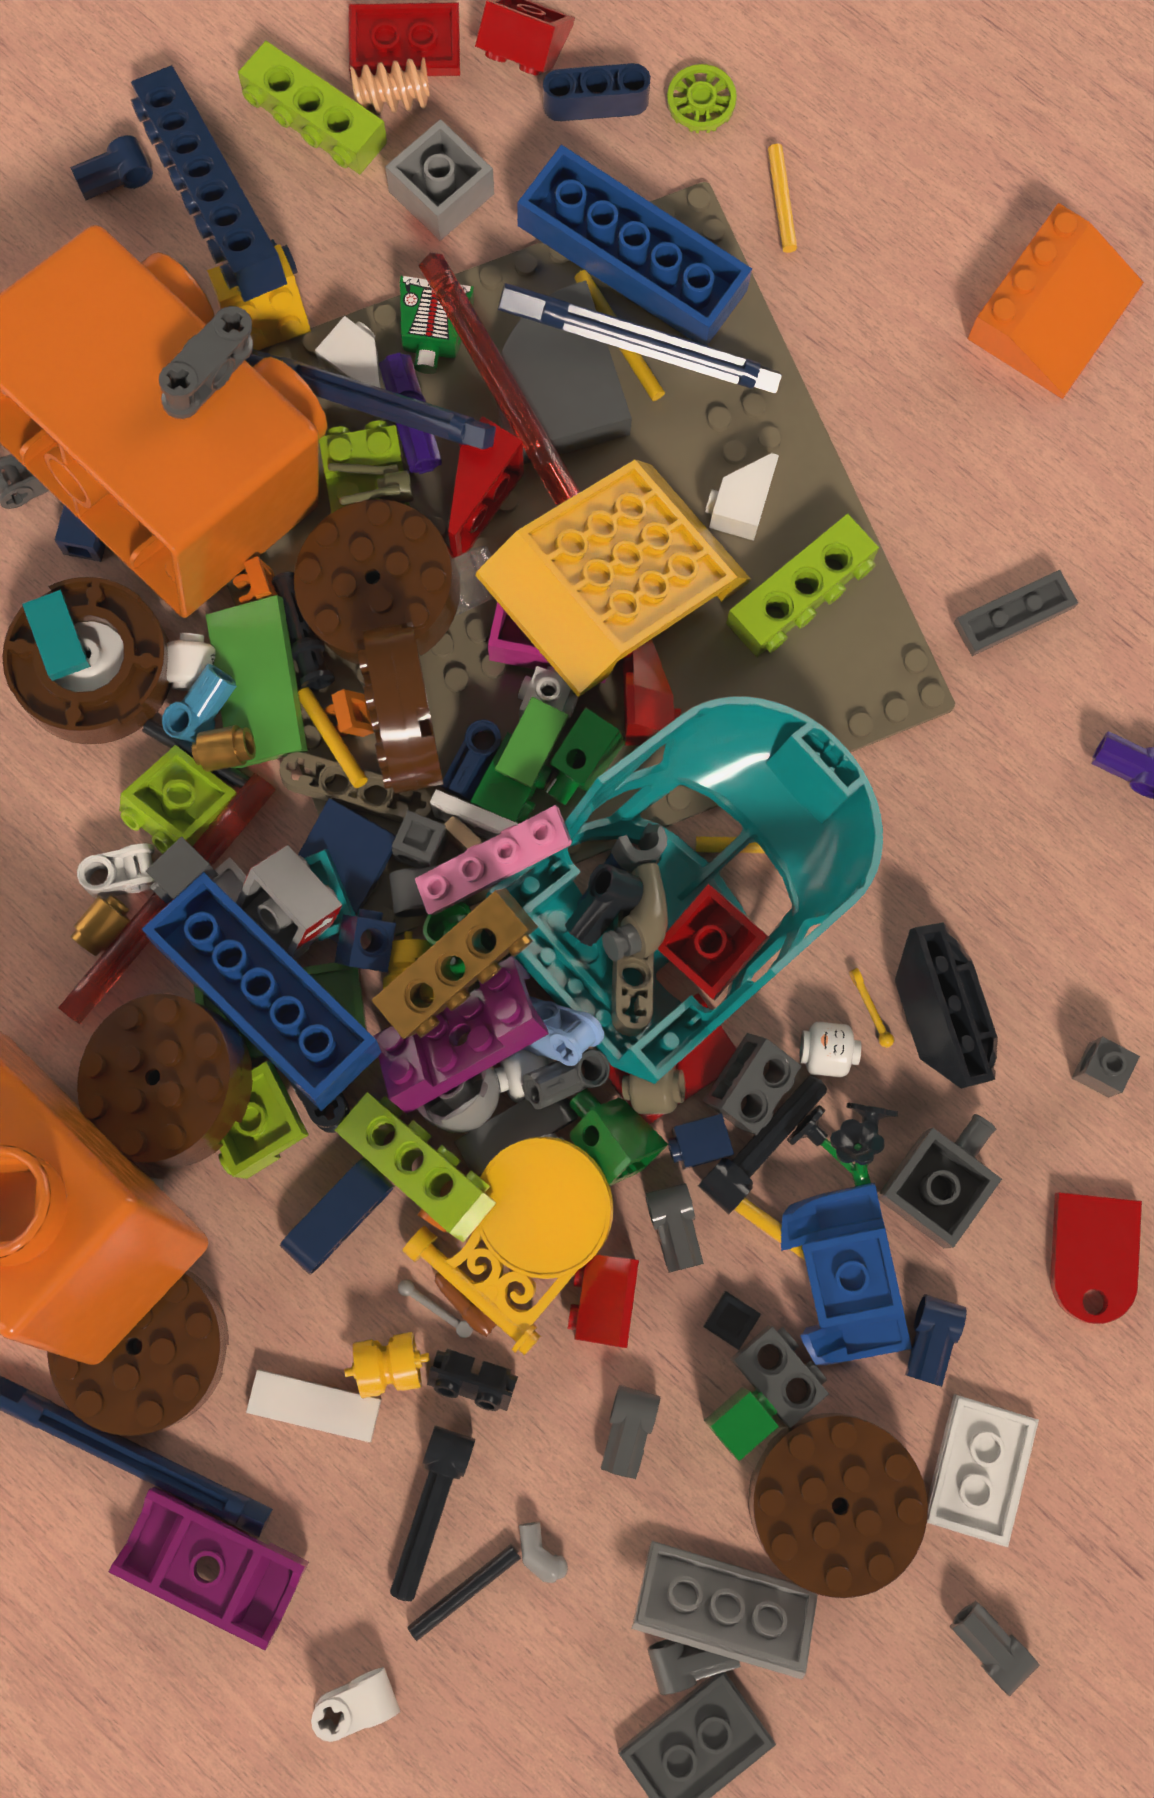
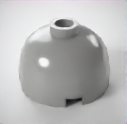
[417,1067,500,1133]

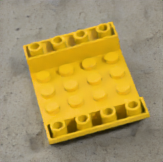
[475,459,751,697]

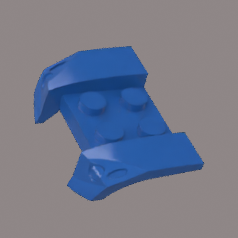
[781,1183,912,1365]

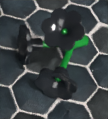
[787,1103,898,1187]

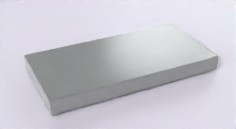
[631,1541,818,1679]

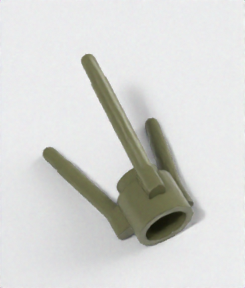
[328,463,414,505]

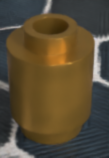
[192,725,256,772]
[70,894,131,956]

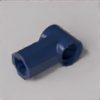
[70,135,153,201]
[440,720,502,802]
[905,1294,967,1387]

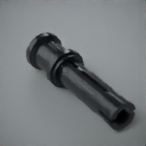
[271,572,335,691]

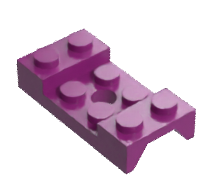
[373,956,549,1114]
[108,1486,309,1650]

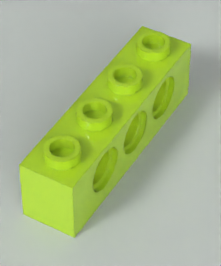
[238,40,387,175]
[726,514,879,657]
[334,1092,496,1243]

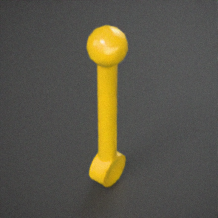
[849,968,894,1048]

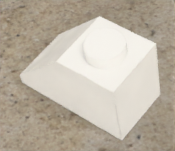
[315,316,381,388]
[705,453,779,541]

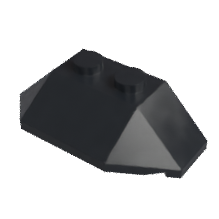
[895,922,998,1089]

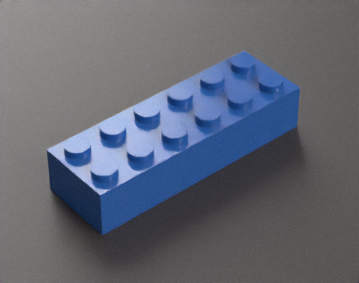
[517,144,752,346]
[142,872,382,1111]

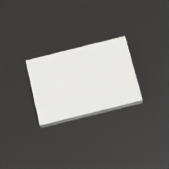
[927,1394,1039,1547]

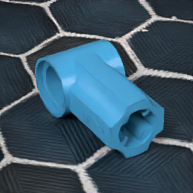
[162,664,237,742]

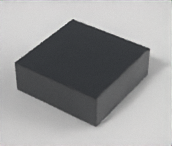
[703,1291,761,1350]

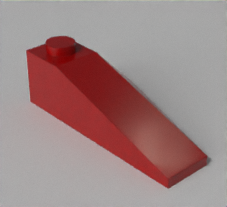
[623,639,682,746]

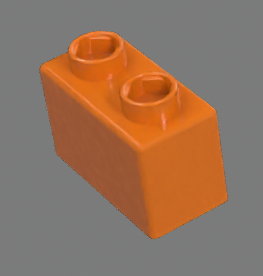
[0,225,328,618]
[0,1031,208,1365]

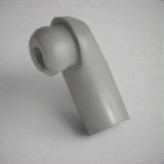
[519,1522,568,1583]

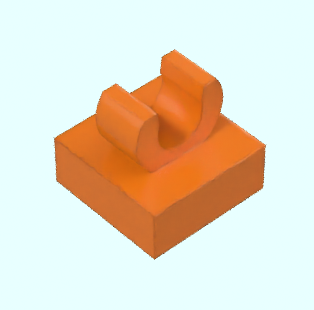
[233,556,278,604]
[324,689,374,737]

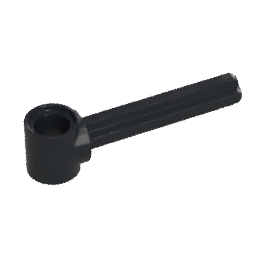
[698,1075,828,1215]
[390,1426,476,1602]

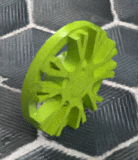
[667,64,737,133]

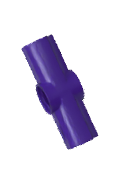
[378,353,442,474]
[1091,731,1154,799]

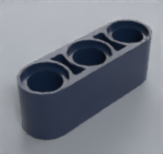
[543,63,651,121]
[280,1157,395,1275]

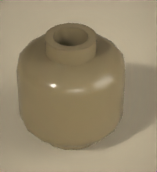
[622,1066,685,1114]

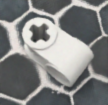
[77,843,155,899]
[311,1667,400,1742]

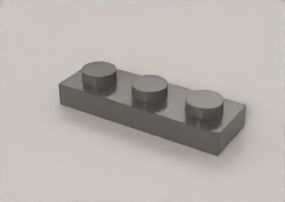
[954,570,1079,656]

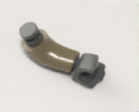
[602,823,668,961]

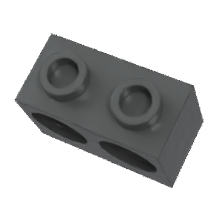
[703,1033,801,1135]
[730,1326,829,1428]

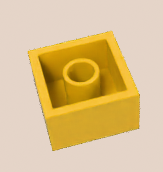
[207,244,311,350]

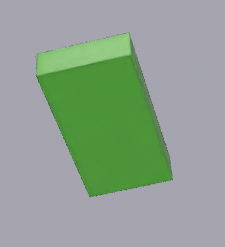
[495,697,569,789]

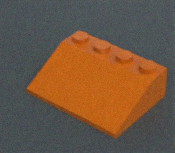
[967,203,1144,399]

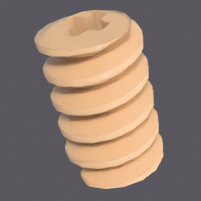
[350,57,430,115]

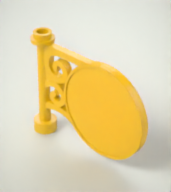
[402,1137,613,1356]

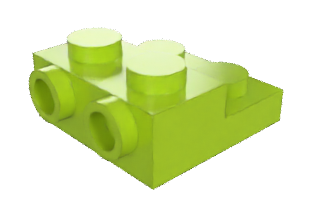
[319,420,410,513]
[119,745,237,854]
[218,1061,309,1179]

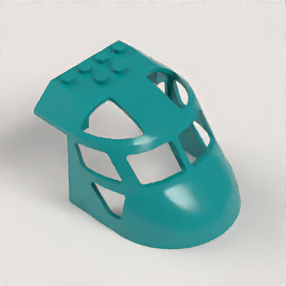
[486,696,883,1084]

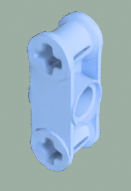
[523,996,604,1066]

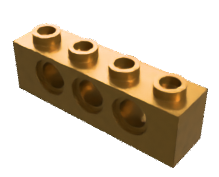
[371,888,538,1039]

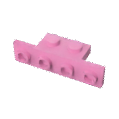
[414,805,572,915]

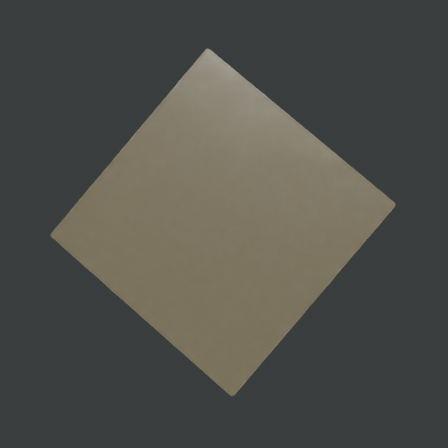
[226,182,955,942]

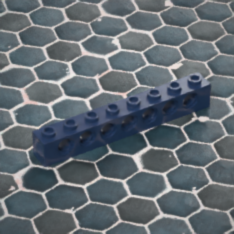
[130,65,287,302]

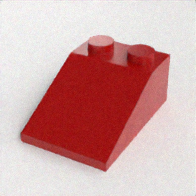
[448,416,524,565]

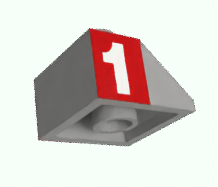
[236,844,343,961]

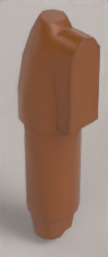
[434,1272,496,1337]

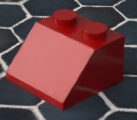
[475,0,575,75]
[658,884,770,1001]
[567,1255,639,1348]

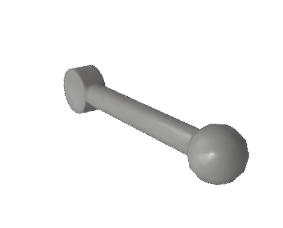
[398,1280,473,1338]

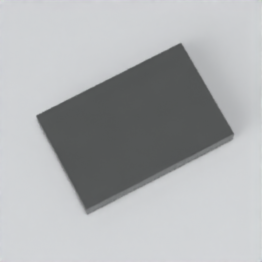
[618,1672,776,1798]

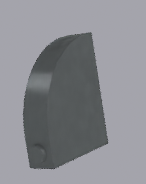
[496,281,632,464]

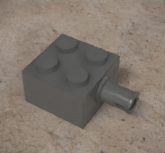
[878,1114,1002,1249]

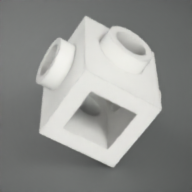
[518,666,578,720]

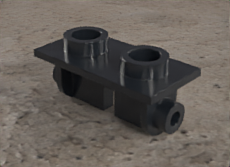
[427,1348,518,1411]

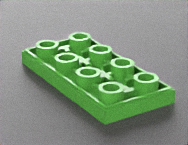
[206,595,308,769]

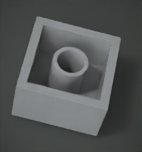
[385,119,494,241]

